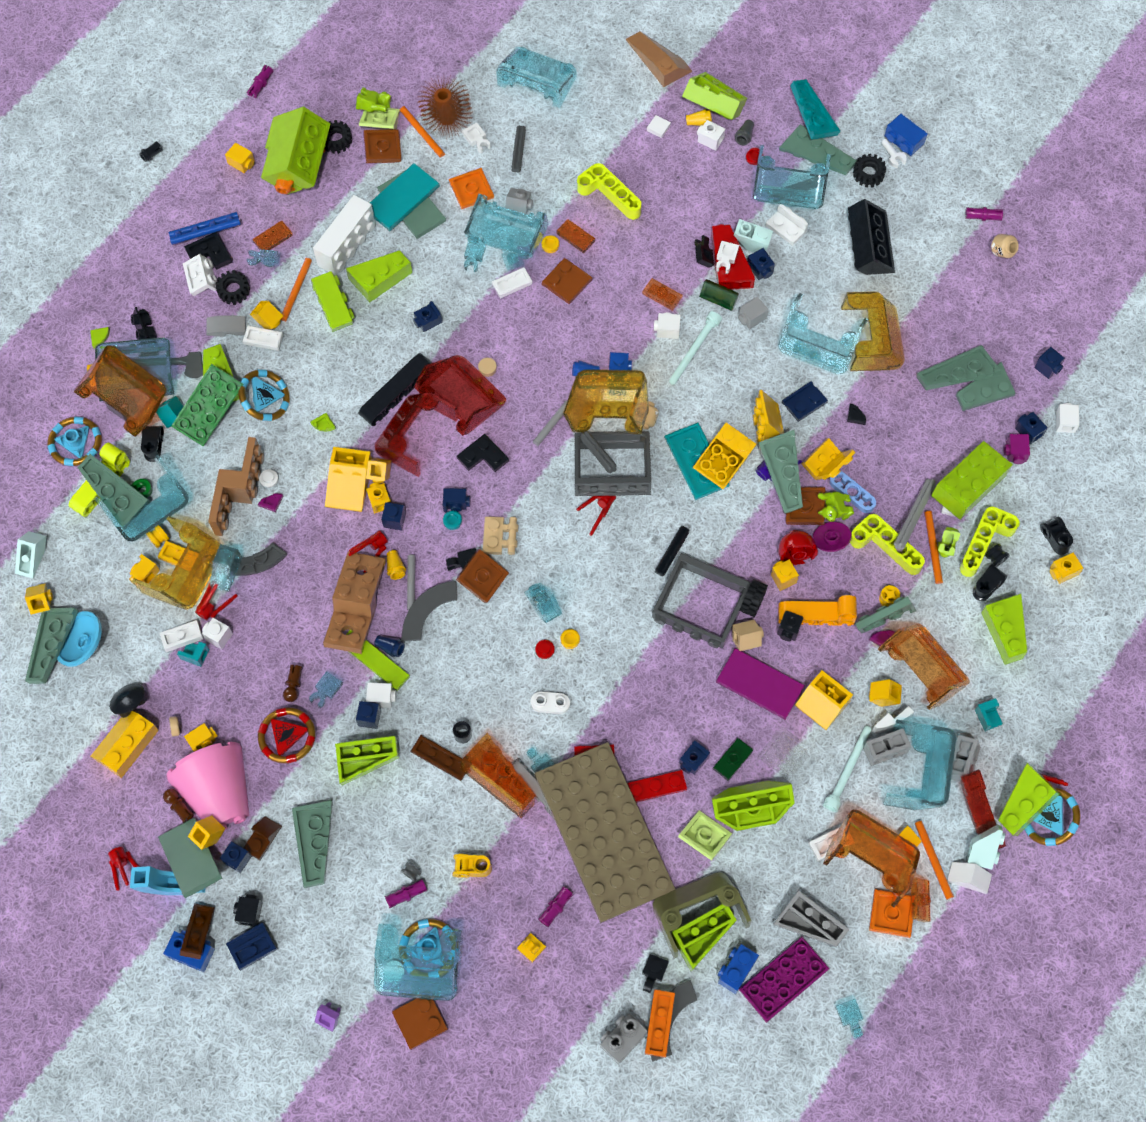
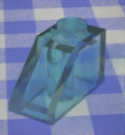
[210,544,242,592]

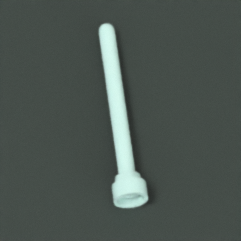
[669,311,722,385]
[823,726,871,812]

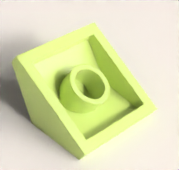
[359,108,400,129]
[678,810,732,861]

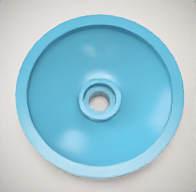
[57,611,102,667]

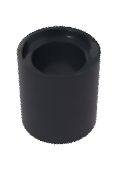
[453,721,472,744]

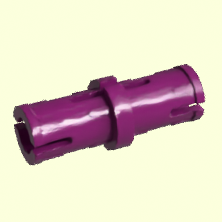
[247,65,274,98]
[965,207,1003,221]
[384,879,427,908]
[538,887,573,927]

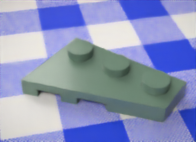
[956,362,1015,411]
[855,597,916,634]

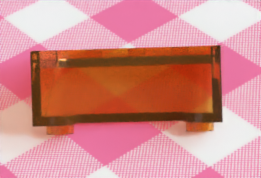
[74,345,166,437]

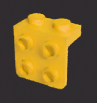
[801,438,855,480]

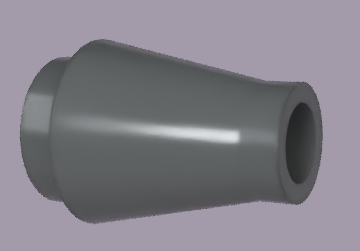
[735,120,754,146]

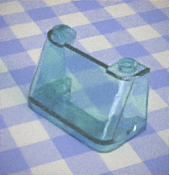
[496,47,577,108]
[464,194,548,259]

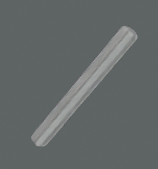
[894,479,936,550]

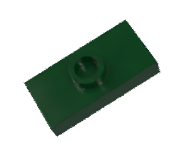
[699,279,739,311]
[713,738,753,781]

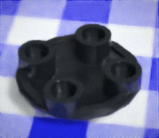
[109,683,147,718]

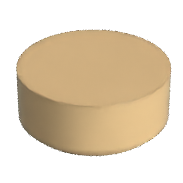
[478,358,497,377]
[169,716,180,737]

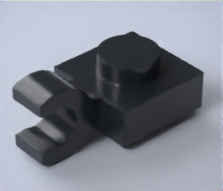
[694,235,714,268]
[446,548,476,571]
[642,954,669,993]

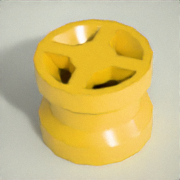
[146,525,170,549]
[879,585,900,607]

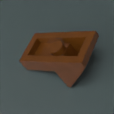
[243,816,282,861]

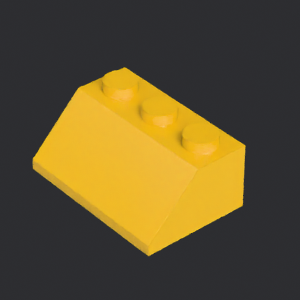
[90,711,159,778]

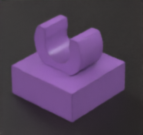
[315,1002,341,1032]

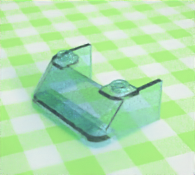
[753,145,831,209]
[778,293,868,374]
[94,455,189,542]
[883,720,956,810]

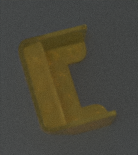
[841,292,905,371]
[563,370,649,434]

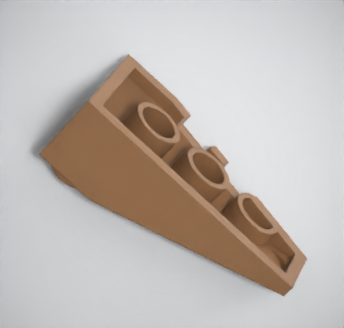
[626,31,692,88]

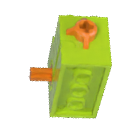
[261,106,330,194]

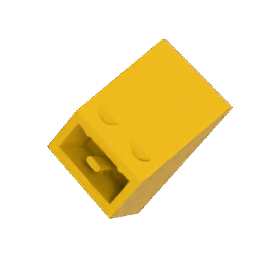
[752,390,784,442]
[693,422,757,490]
[325,447,372,512]

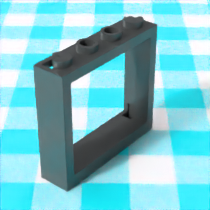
[575,432,651,496]
[652,553,751,649]

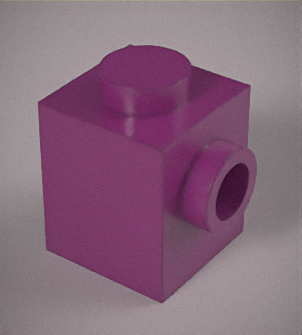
[1004,434,1030,464]

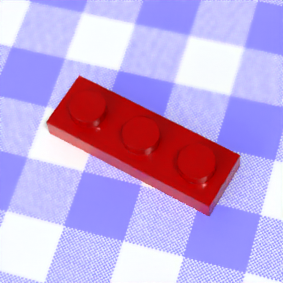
[627,770,687,803]

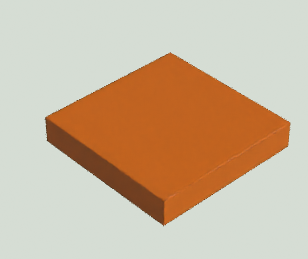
[449,168,494,210]
[869,889,916,938]

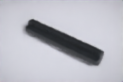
[655,526,689,576]

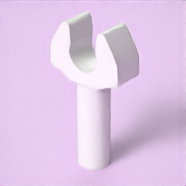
[881,139,906,168]

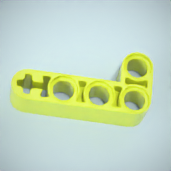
[577,163,642,220]
[68,442,130,517]
[960,507,1020,577]
[850,514,925,575]

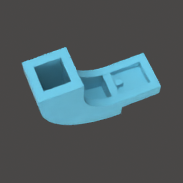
[130,866,206,895]

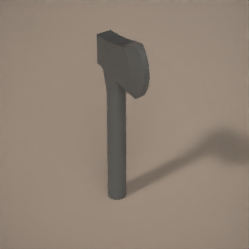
[132,352,203,378]

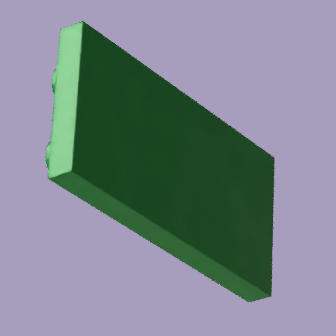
[171,364,244,446]

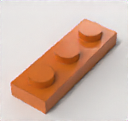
[645,990,675,1058]

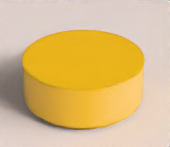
[541,235,559,253]
[560,629,580,649]

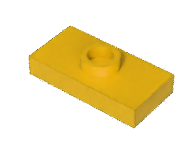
[157,540,201,573]

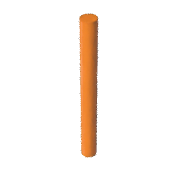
[400,106,445,158]
[280,258,312,322]
[924,511,943,584]
[915,821,954,900]

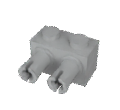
[600,1014,648,1065]

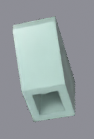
[734,219,773,252]
[967,825,1005,870]

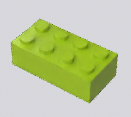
[931,441,1013,520]

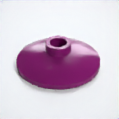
[813,522,851,552]

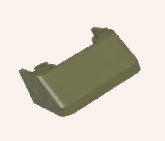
[653,872,751,959]

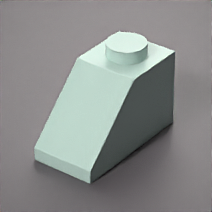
[15,531,46,578]

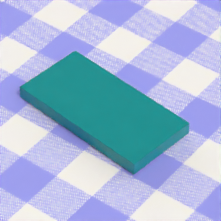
[370,163,440,231]
[664,422,730,500]

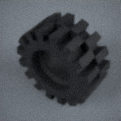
[324,120,352,154]
[853,154,886,188]
[215,270,250,305]
[740,579,768,617]

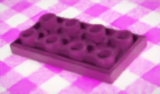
[716,648,805,720]
[739,937,829,1023]

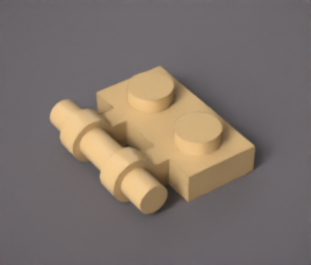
[483,517,519,555]

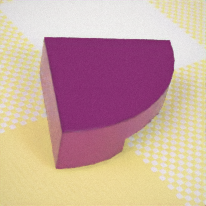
[258,493,284,513]
[869,630,896,650]

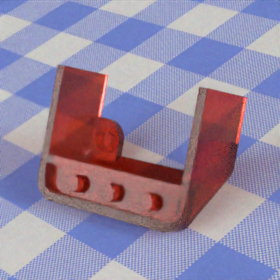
[374,393,458,477]

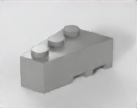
[774,891,849,947]

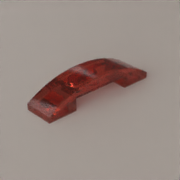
[960,769,1006,849]

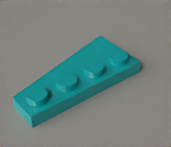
[790,79,840,140]

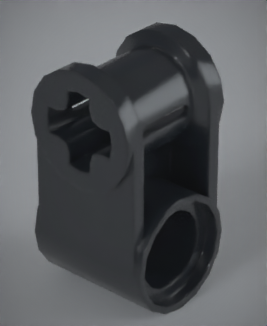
[141,426,164,462]
[1040,516,1073,555]
[973,564,1008,601]

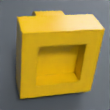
[517,933,546,963]

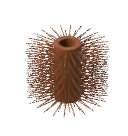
[418,75,473,140]

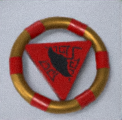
[258,707,315,764]

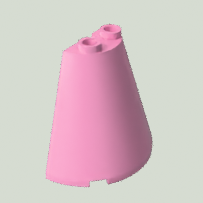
[166,742,249,831]

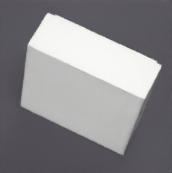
[647,115,671,138]

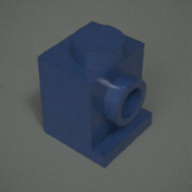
[413,301,443,332]
[442,488,471,513]
[679,740,710,775]

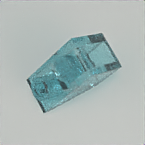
[524,583,562,623]

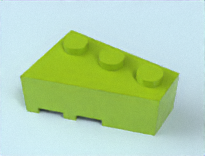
[998,763,1061,836]

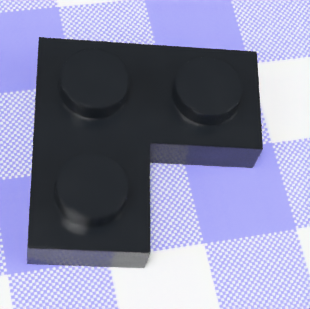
[184,232,232,270]
[456,434,509,472]

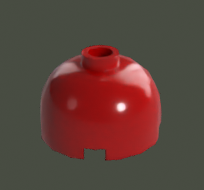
[778,530,818,566]

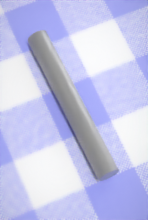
[533,401,571,446]
[407,555,415,611]

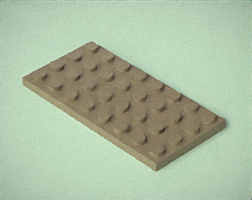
[534,742,675,924]

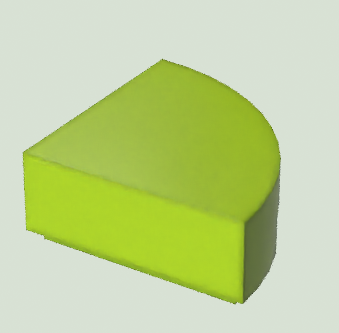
[90,327,110,349]
[310,413,336,432]

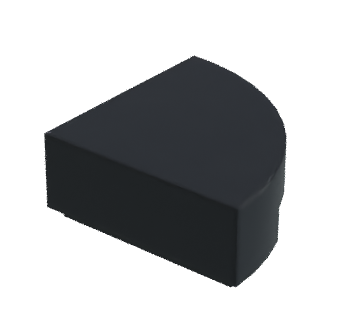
[847,403,866,425]

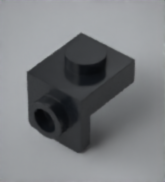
[777,611,803,642]

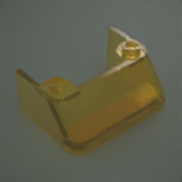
[132,516,223,610]

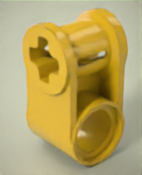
[452,854,492,878]

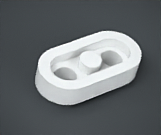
[531,692,570,714]

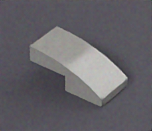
[206,316,245,337]

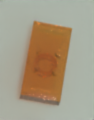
[556,219,595,253]
[252,220,293,254]
[642,278,683,311]
[911,877,931,922]

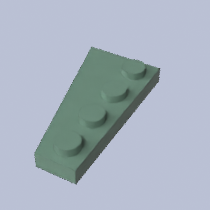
[779,124,857,175]
[917,345,1001,390]
[758,430,803,514]
[77,454,149,530]
[25,608,79,684]
[292,800,333,888]

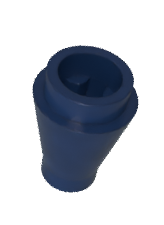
[374,635,405,657]

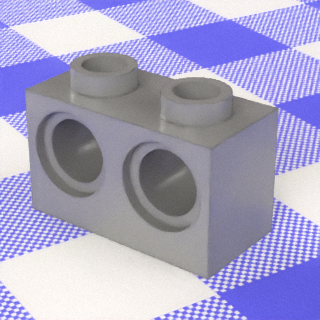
[863,728,911,766]
[946,735,981,784]

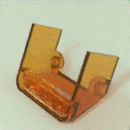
[878,624,970,710]
[823,809,920,907]

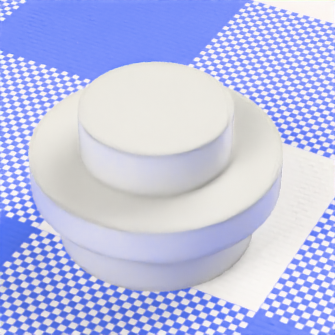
[259,469,278,488]

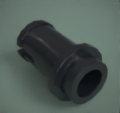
[139,141,163,162]

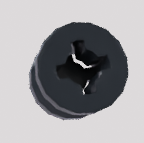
[985,543,1010,567]

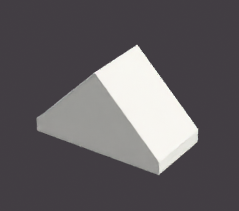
[947,862,992,894]

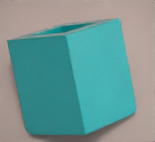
[154,396,184,428]
[177,642,209,667]
[975,698,1003,731]

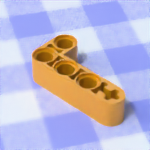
[778,595,857,626]

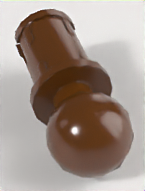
[283,665,303,702]
[163,788,194,823]

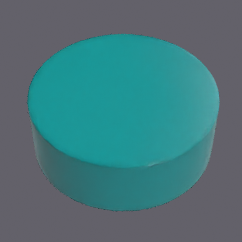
[443,511,462,530]

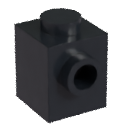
[233,894,263,927]

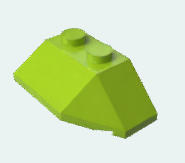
[712,781,795,831]

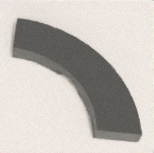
[206,542,287,576]
[401,581,457,642]
[650,980,697,1062]

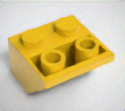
[795,670,853,730]

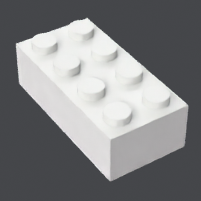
[313,195,376,275]

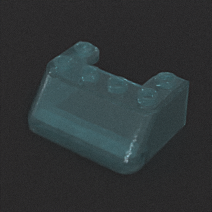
[374,924,463,1001]

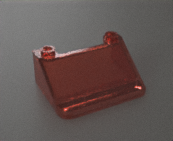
[414,355,506,436]

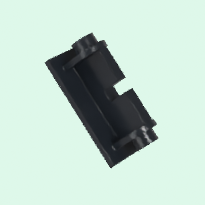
[131,307,157,346]

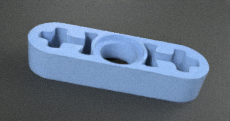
[829,471,876,513]

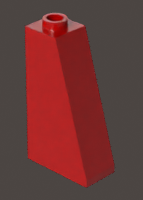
[711,224,755,290]

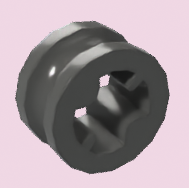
[401,862,421,882]

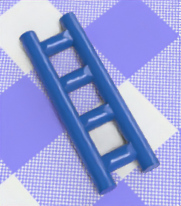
[168,212,241,245]

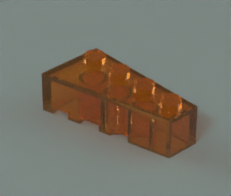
[461,732,536,819]

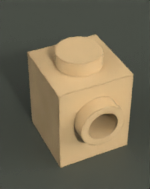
[732,620,764,651]

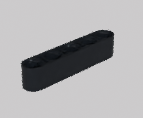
[358,353,435,426]

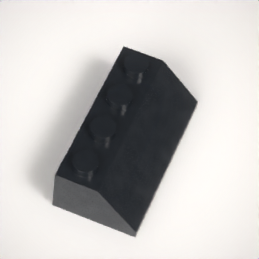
[848,199,895,275]

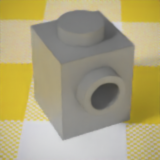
[505,188,533,216]
[739,296,768,330]

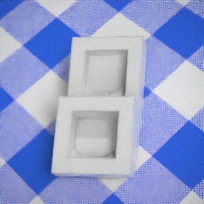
[872,706,914,734]

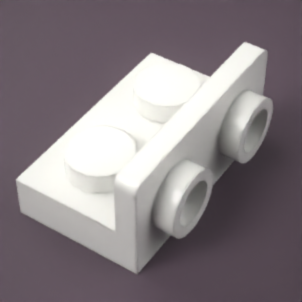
[765,204,808,246]
[183,254,217,296]

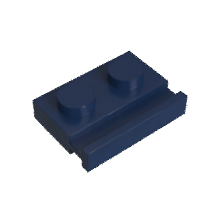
[782,381,828,422]
[226,923,277,971]

